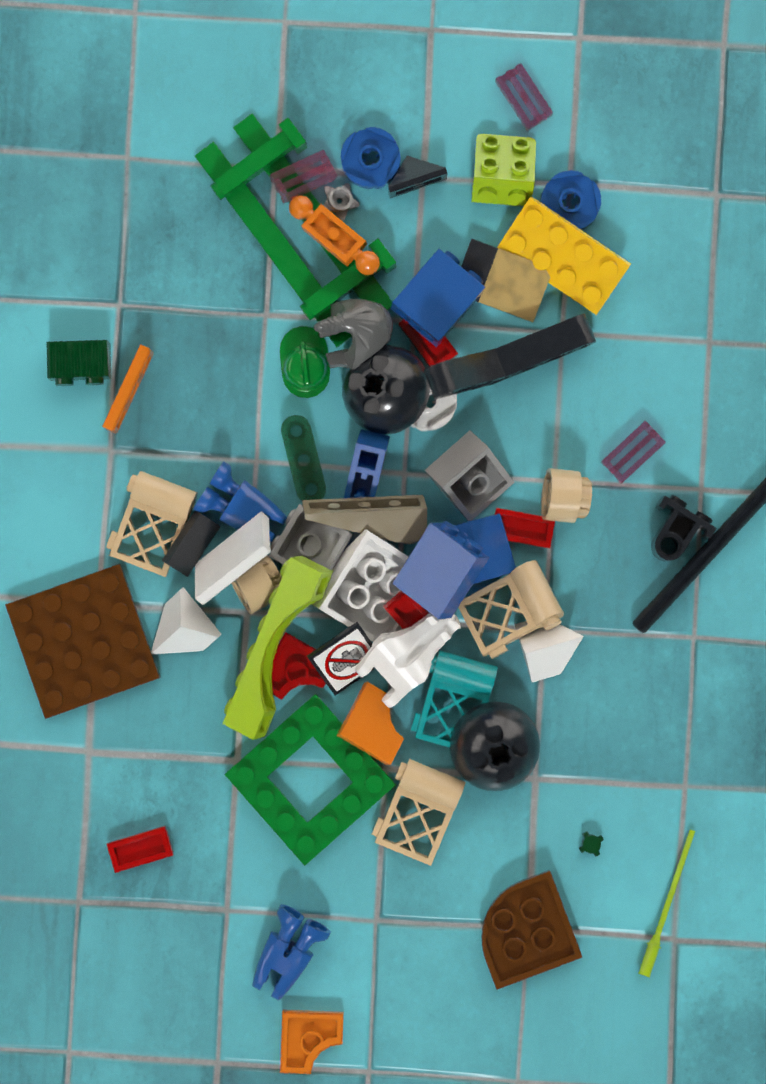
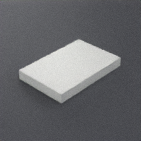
[195,511,270,605]

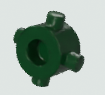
[579,831,604,857]

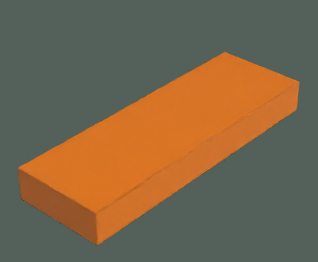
[102,344,154,434]

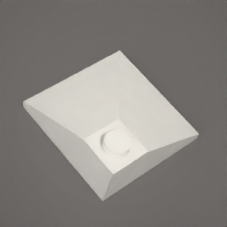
[312,529,409,642]

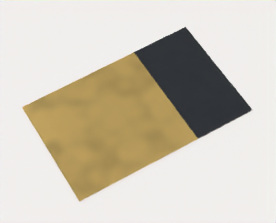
[461,238,550,322]

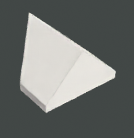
[151,587,222,654]
[514,621,584,682]

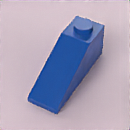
[344,429,390,498]

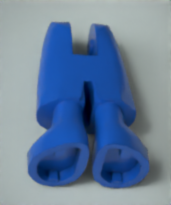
[193,461,287,543]
[252,904,331,1001]

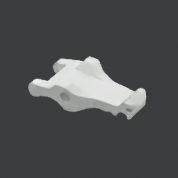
[355,613,461,708]

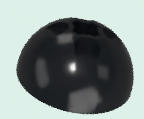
[342,345,430,435]
[450,701,540,791]

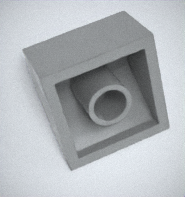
[425,430,515,521]

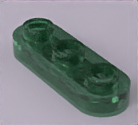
[281,415,326,501]

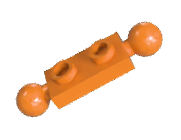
[289,195,380,275]

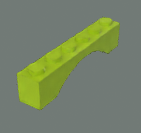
[222,556,333,740]

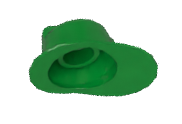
[280,326,330,398]

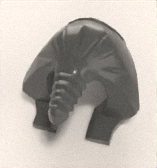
[314,299,393,369]

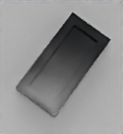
[162,511,221,577]

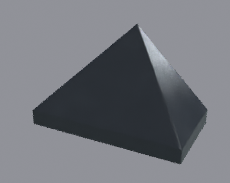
[388,156,448,199]

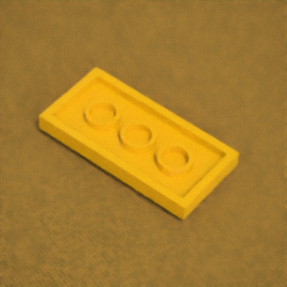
[497,196,631,315]

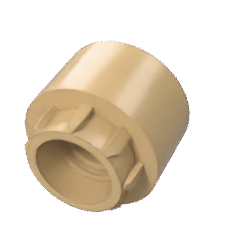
[541,468,592,523]
[231,555,282,614]

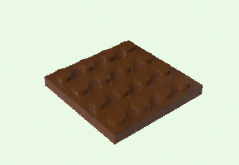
[5,564,161,719]

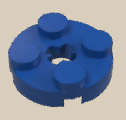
[341,127,401,189]
[540,170,601,230]

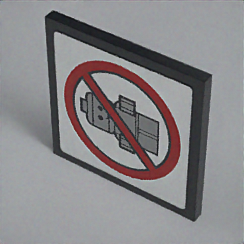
[307,622,375,696]

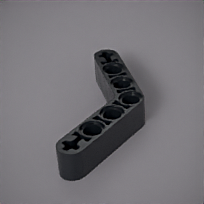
[423,313,596,400]

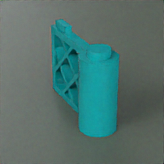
[411,650,498,747]

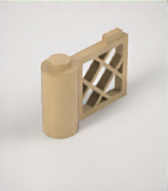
[106,471,198,577]
[458,560,564,659]
[372,759,466,866]

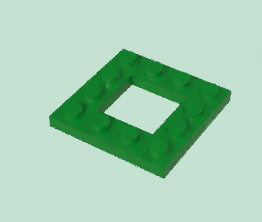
[224,694,396,866]

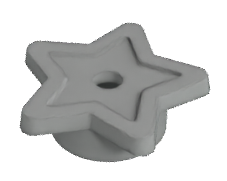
[323,183,360,221]

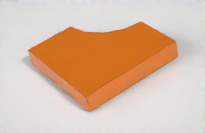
[337,682,404,765]
[280,1010,344,1074]

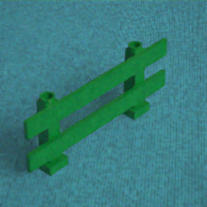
[194,114,396,348]

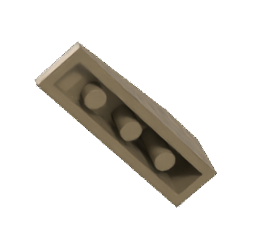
[302,495,427,544]

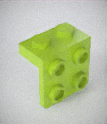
[471,134,536,206]

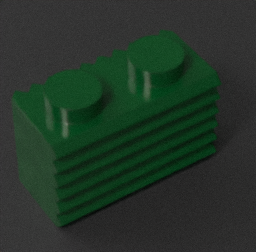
[46,340,111,386]

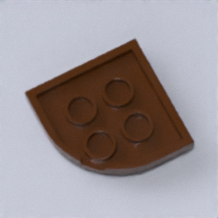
[481,870,583,990]

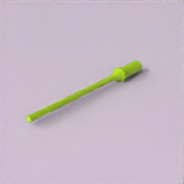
[638,830,695,978]

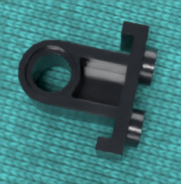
[651,495,717,562]

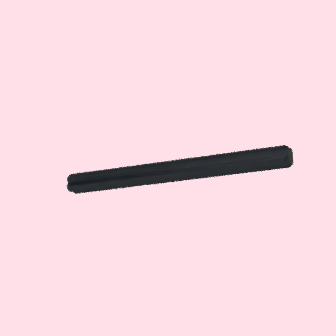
[632,478,766,633]

